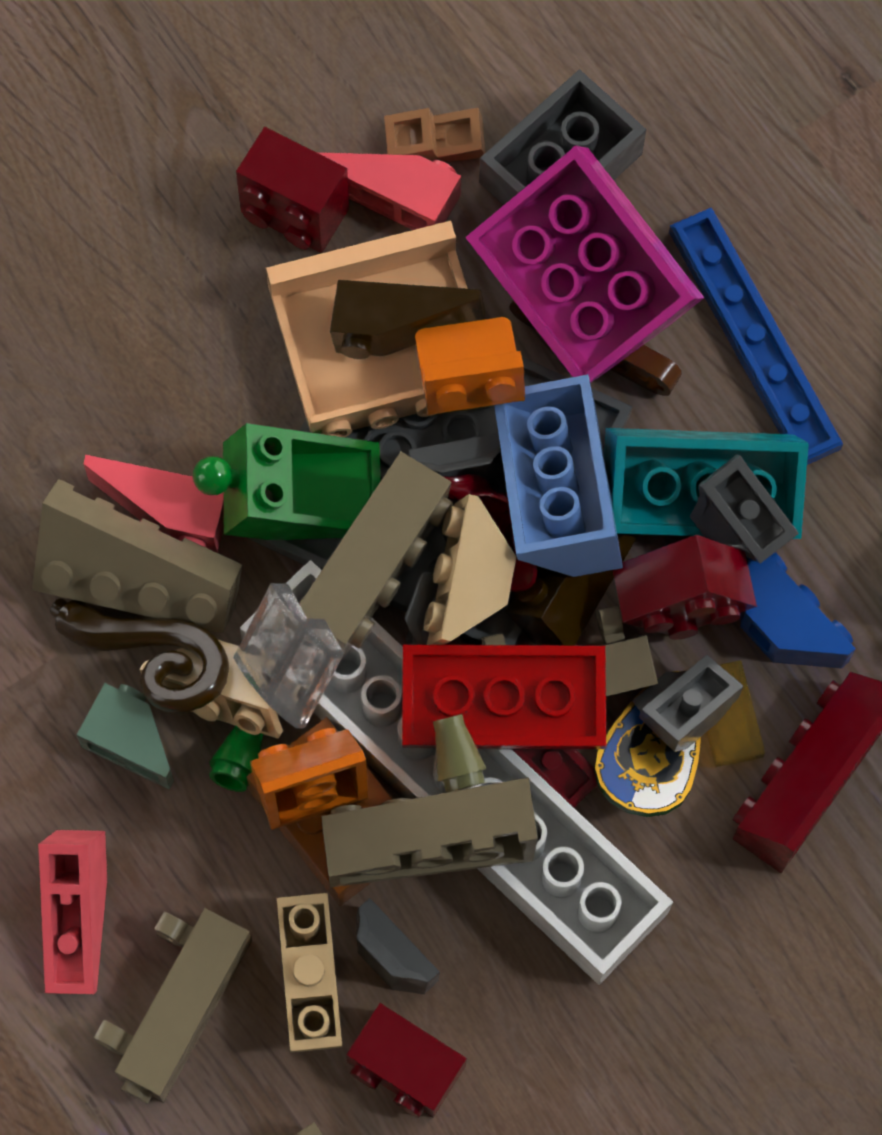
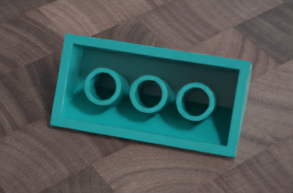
[604,428,809,539]

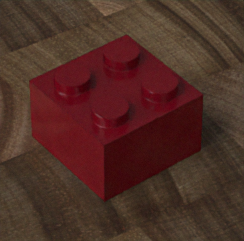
[236,126,349,253]
[613,535,757,640]

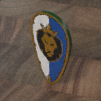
[594,671,701,817]

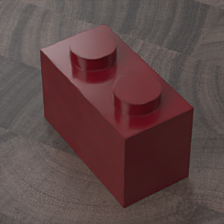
[346,1003,467,1118]

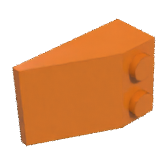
[250,728,368,830]

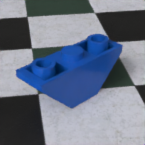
[740,552,856,669]

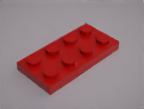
[402,645,607,749]

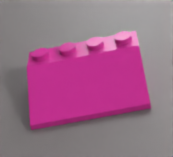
[465,146,704,383]

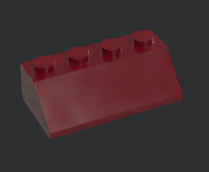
[732,672,882,874]

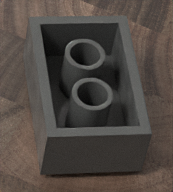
[479,69,647,205]

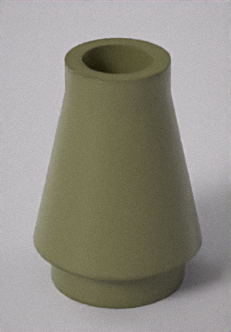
[433,714,487,793]

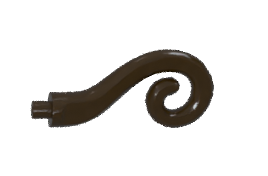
[50,599,229,713]

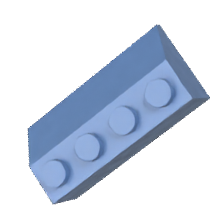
[494,374,623,577]

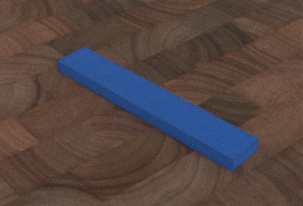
[669,207,843,465]

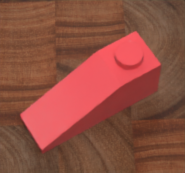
[317,152,461,230]
[83,455,224,553]
[38,830,107,995]

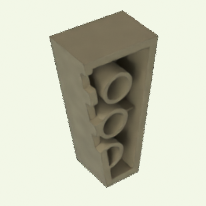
[292,451,453,658]
[32,479,242,633]
[321,777,538,888]

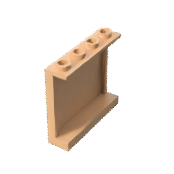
[266,221,468,437]

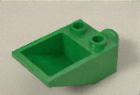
[193,423,381,540]

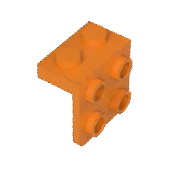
[415,317,525,415]

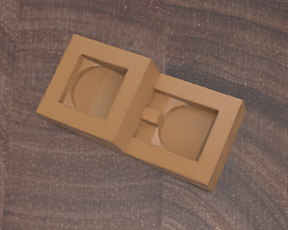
[384,108,486,162]

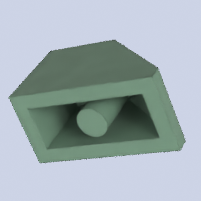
[77,683,174,790]

